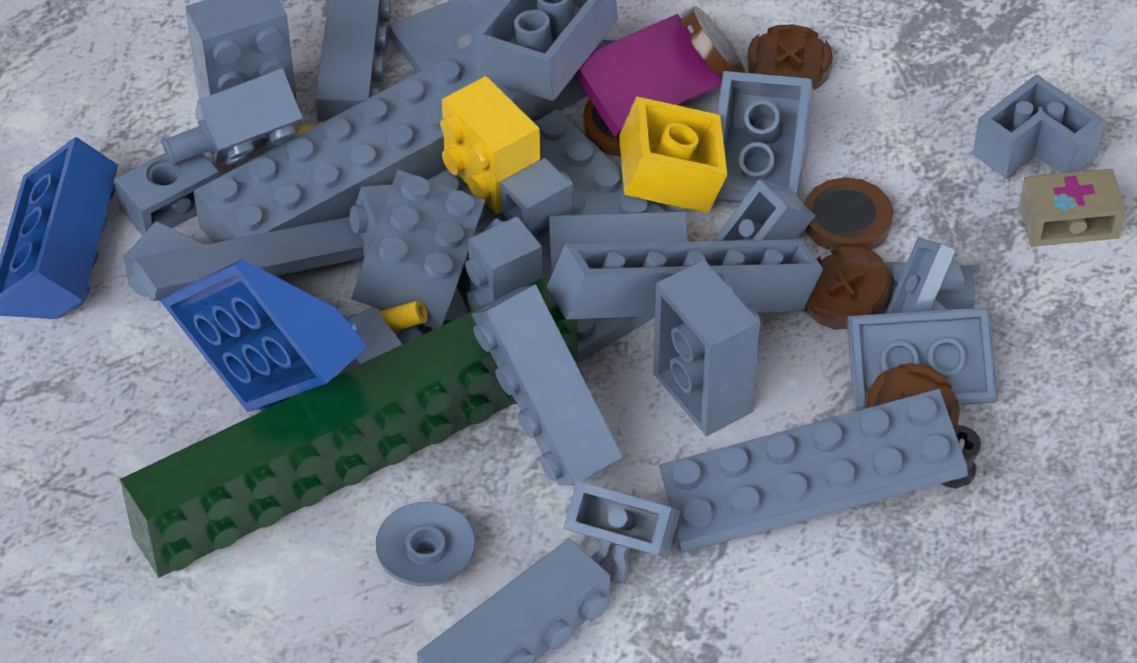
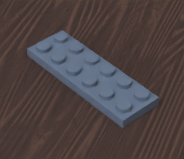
[659,389,968,553]

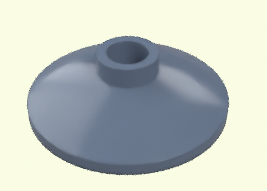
[376,502,475,586]

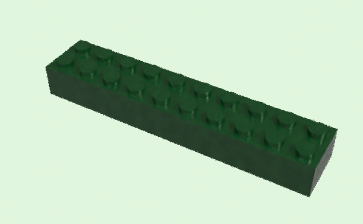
[120,276,578,578]

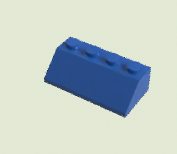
[0,137,118,319]

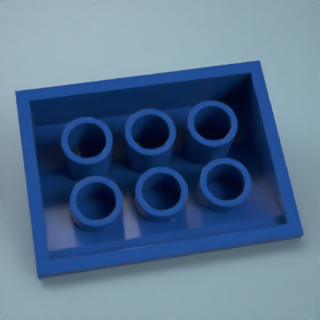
[160,259,367,412]

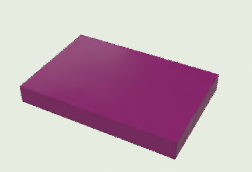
[575,14,722,138]

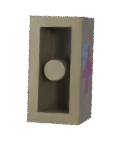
[1019,169,1126,247]

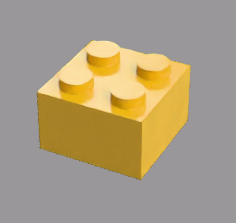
[440,76,540,214]
[619,96,727,213]

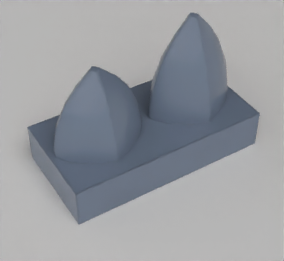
[885,237,965,314]

